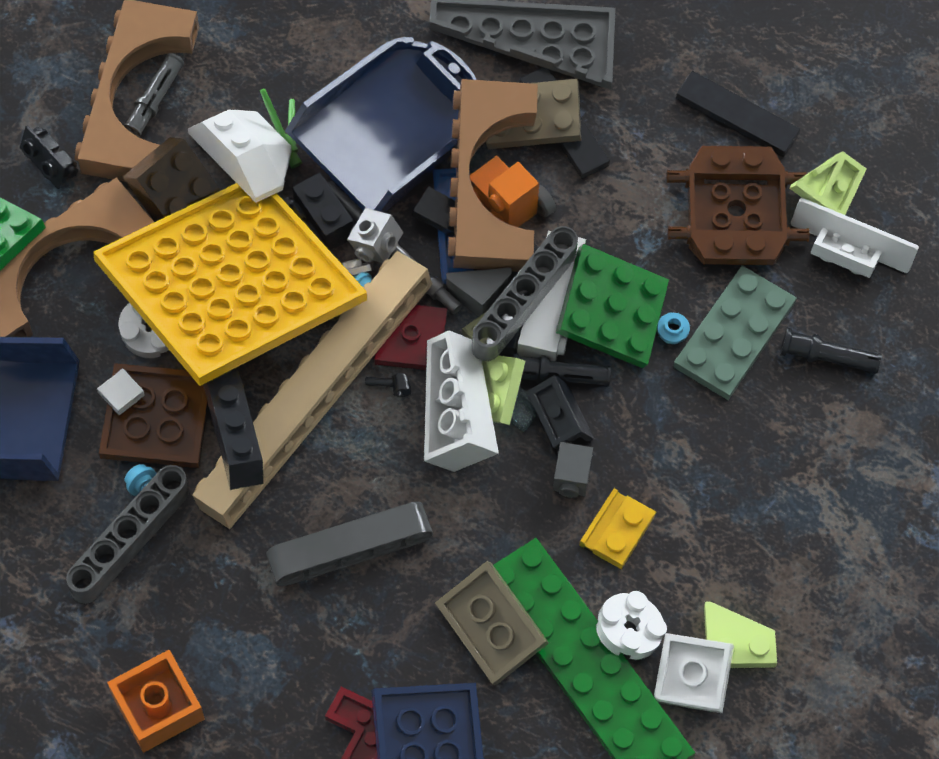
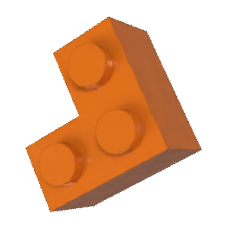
[470,155,539,227]

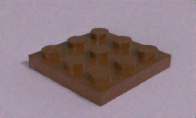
[99,363,208,468]

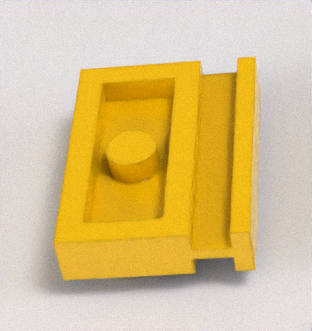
[579,488,656,570]

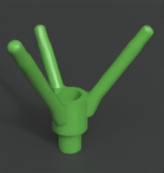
[260,89,302,169]

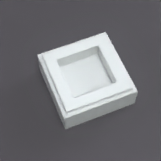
[97,369,145,415]

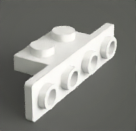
[791,198,919,278]

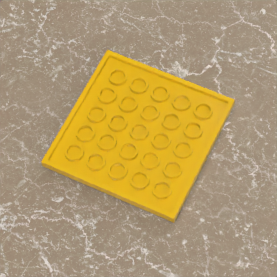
[93,183,367,386]

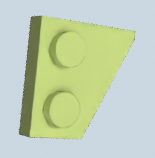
[704,602,777,668]

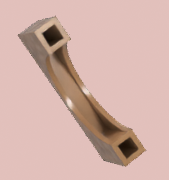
[75,0,199,182]
[448,79,538,272]
[0,177,154,337]

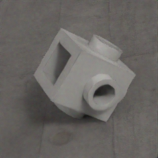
[347,208,403,263]

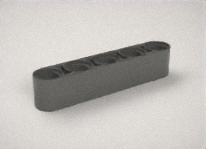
[472,226,578,361]
[66,465,189,604]
[266,502,433,586]

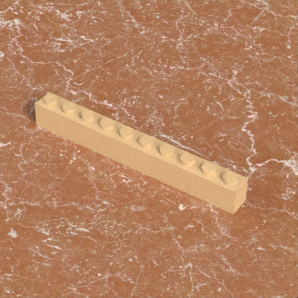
[192,251,432,529]

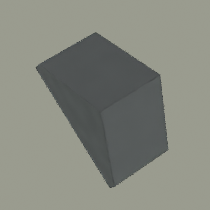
[446,268,512,317]

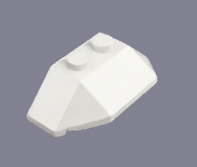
[188,110,292,203]

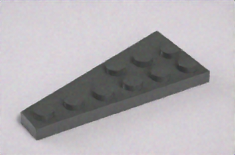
[429,0,616,90]

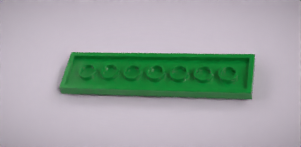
[493,538,695,759]

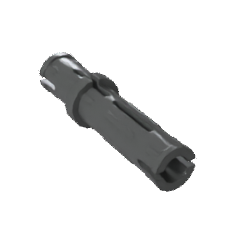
[123,53,184,138]

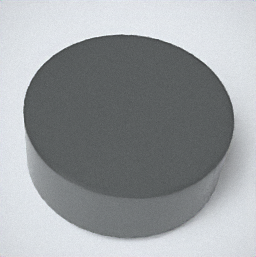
[537,185,556,218]

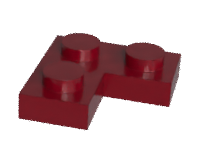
[325,686,377,759]

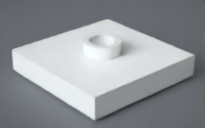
[654,633,734,713]

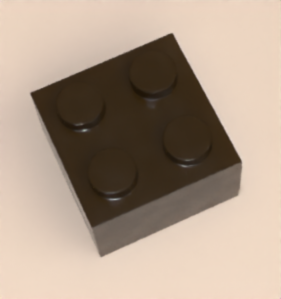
[122,137,220,222]

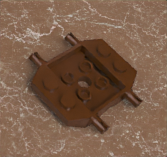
[666,146,809,265]

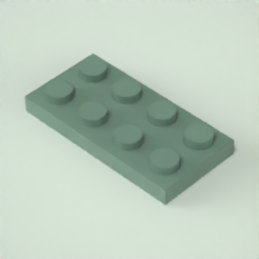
[673,266,797,400]

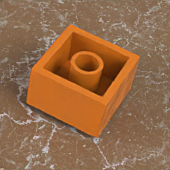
[107,650,205,753]

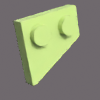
[789,151,867,215]
[482,356,526,425]

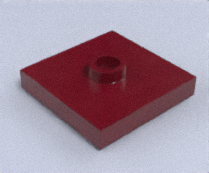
[375,305,447,370]

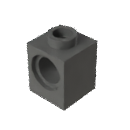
[553,442,593,498]

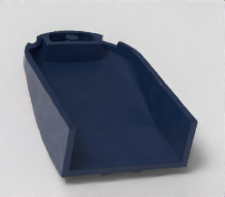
[285,37,477,213]
[0,337,80,481]

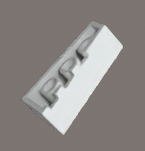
[424,331,499,472]

